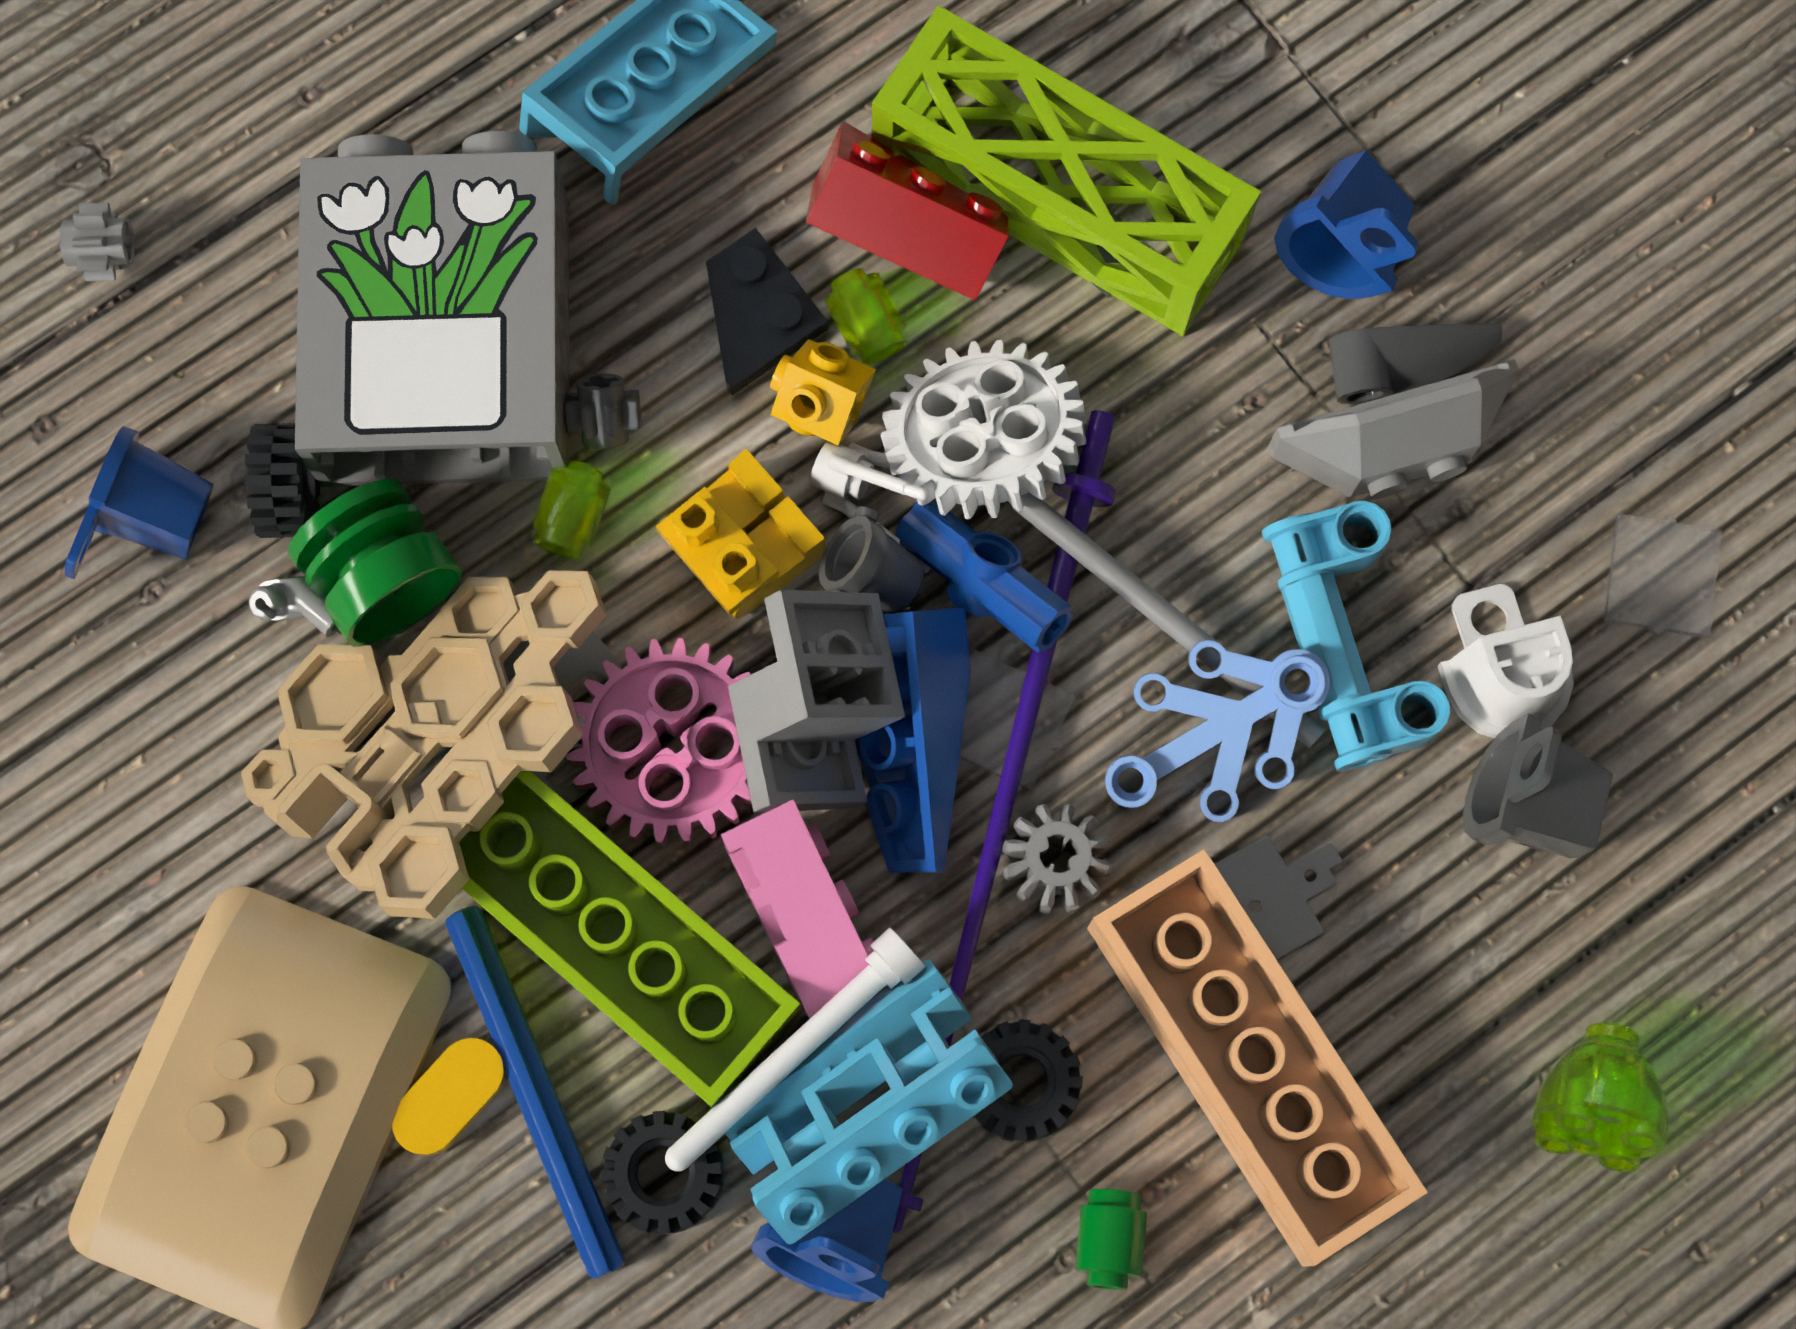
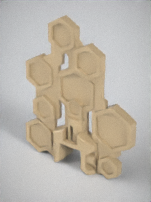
[241,571,607,919]

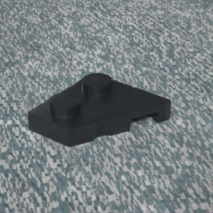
[706,228,828,396]

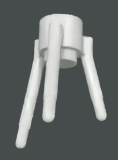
[810,441,930,573]

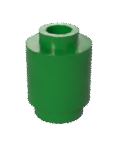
[1075,1189,1147,1290]

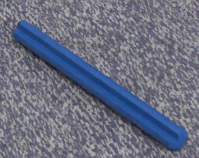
[445,906,625,1278]

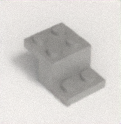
[728,590,905,812]

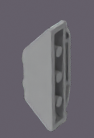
[1268,359,1519,499]

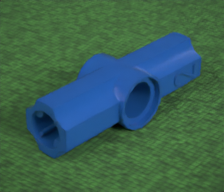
[895,499,1074,653]

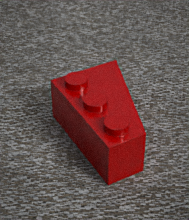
[806,121,1009,301]

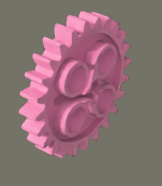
[566,638,752,847]

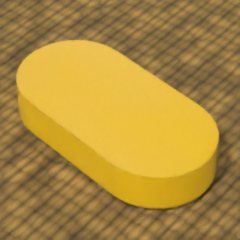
[392,1038,506,1156]

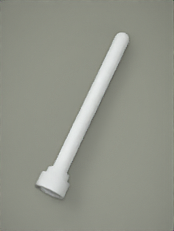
[665,927,925,1171]

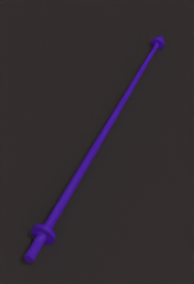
[893,410,1116,1233]

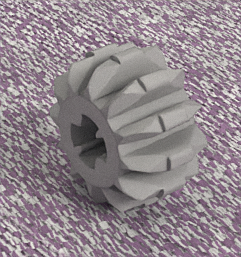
[1002,803,1112,914]

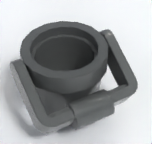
[819,506,924,614]

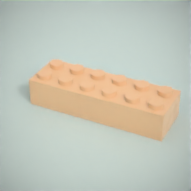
[1087,849,1428,1267]

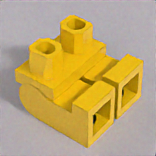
[656,449,826,619]

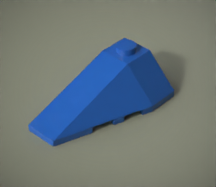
[854,607,971,873]

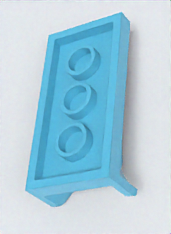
[519,0,777,205]

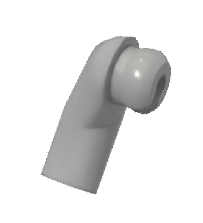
[249,576,339,637]

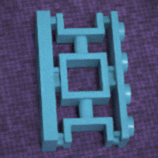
[725,958,1013,1244]

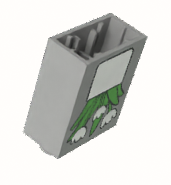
[295,131,570,487]

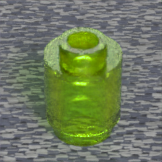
[825,268,907,365]
[532,461,611,559]

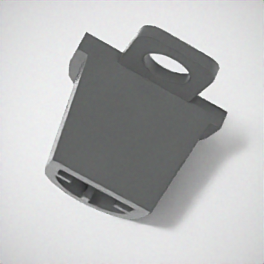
[1463,713,1613,858]

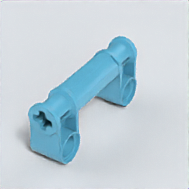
[1261,501,1450,772]

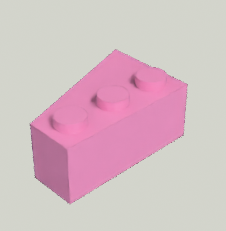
[721,799,883,1020]

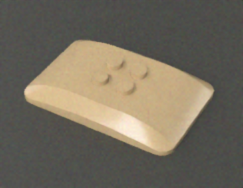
[68,886,453,1329]

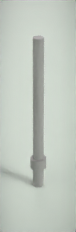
[1012,492,1325,748]

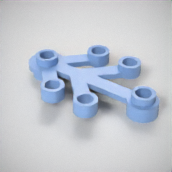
[1105,640,1330,822]

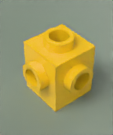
[770,339,876,445]

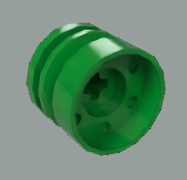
[288,479,462,647]

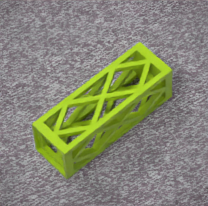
[872,5,1262,337]

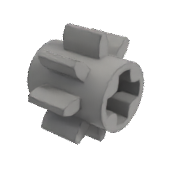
[60,203,135,281]

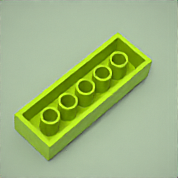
[459,771,802,1108]

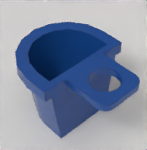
[1274,150,1419,300]
[64,426,214,579]
[750,1179,903,1302]

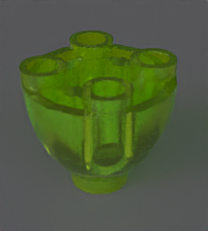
[1531,1023,1669,1172]

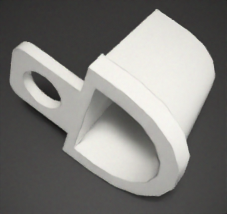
[1438,584,1574,739]

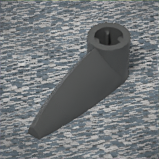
[1329,324,1502,404]

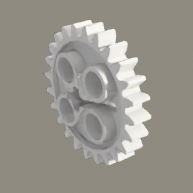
[881,340,1087,519]

